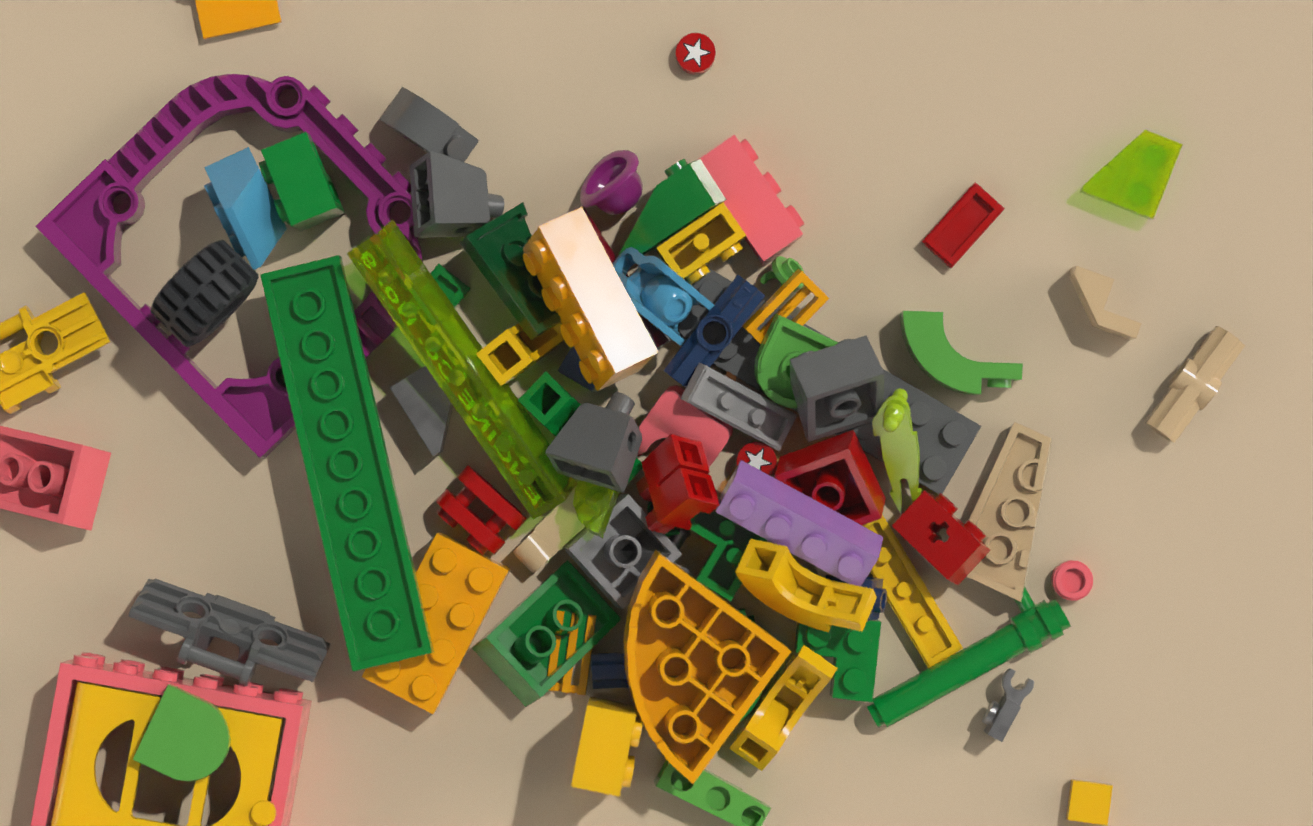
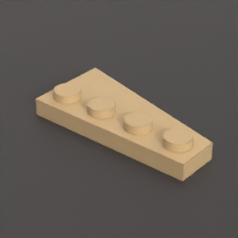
[967,422,1052,602]

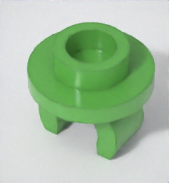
[760,256,804,292]

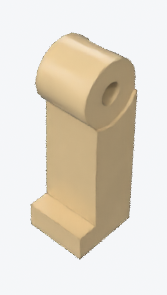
[512,481,617,574]

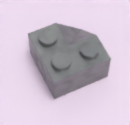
[563,494,682,609]

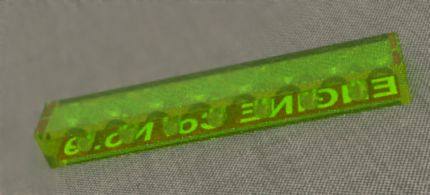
[347,220,577,520]

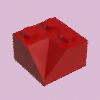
[774,430,886,525]

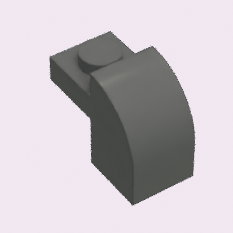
[380,87,479,162]

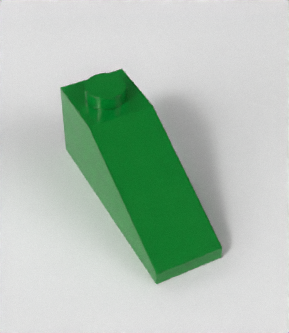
[618,158,726,256]

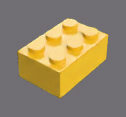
[571,696,643,797]

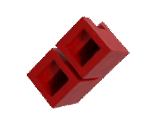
[636,434,720,534]

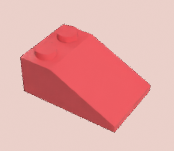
[0,426,111,531]

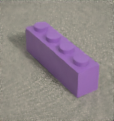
[715,460,883,586]

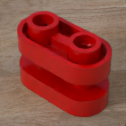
[436,465,527,555]

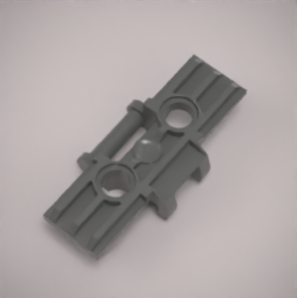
[129,579,331,687]

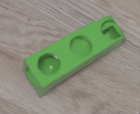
[654,759,771,826]

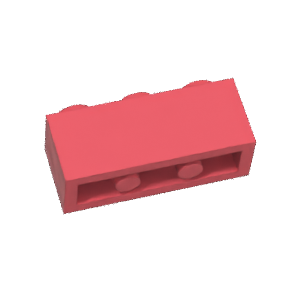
[698,135,804,264]

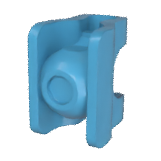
[612,247,715,346]

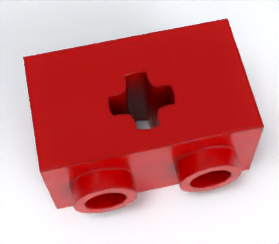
[892,490,991,585]

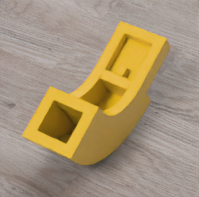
[476,322,565,386]
[735,539,877,632]
[729,645,837,771]

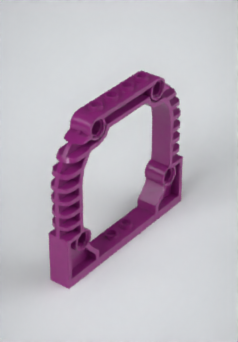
[35,74,423,459]

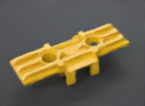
[0,292,111,414]

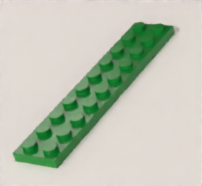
[260,255,434,672]

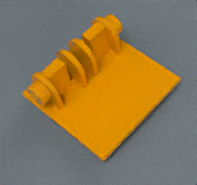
[195,0,282,39]

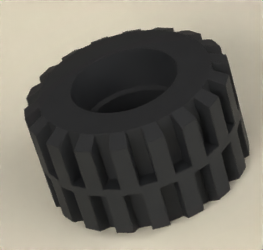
[150,240,259,347]

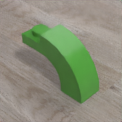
[900,311,1023,395]

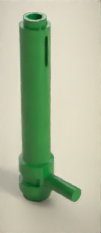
[867,586,1071,728]

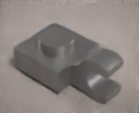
[982,668,1034,742]

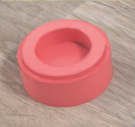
[1051,560,1093,601]

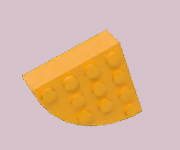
[624,550,791,784]

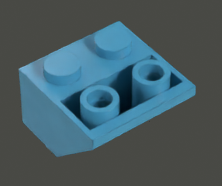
[204,147,287,270]

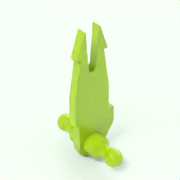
[872,388,922,514]

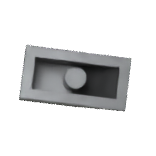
[390,365,453,456]

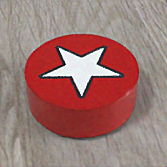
[676,33,716,75]
[736,442,777,476]

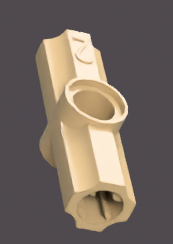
[1145,326,1245,443]

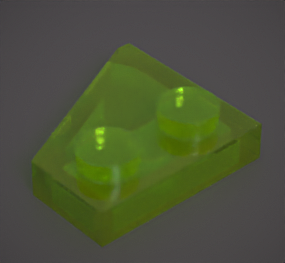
[1080,130,1183,220]

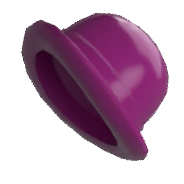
[580,150,643,215]

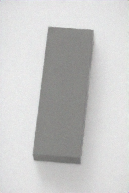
[681,363,797,451]

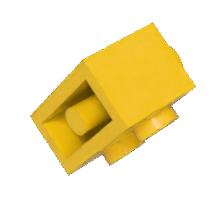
[656,202,746,285]

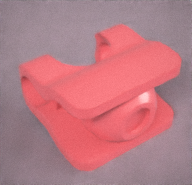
[637,385,734,467]

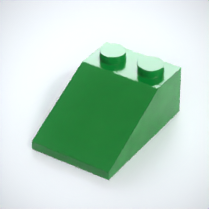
[472,560,621,707]

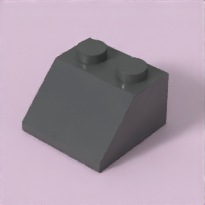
[790,335,885,442]

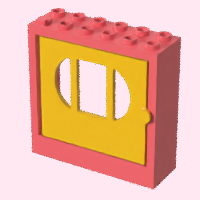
[31,652,312,826]

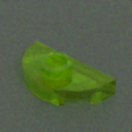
[573,480,619,538]

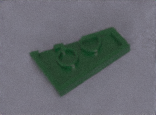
[460,202,561,341]

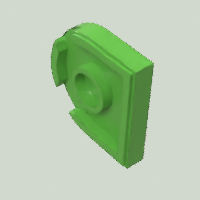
[754,314,838,408]
[133,684,231,781]

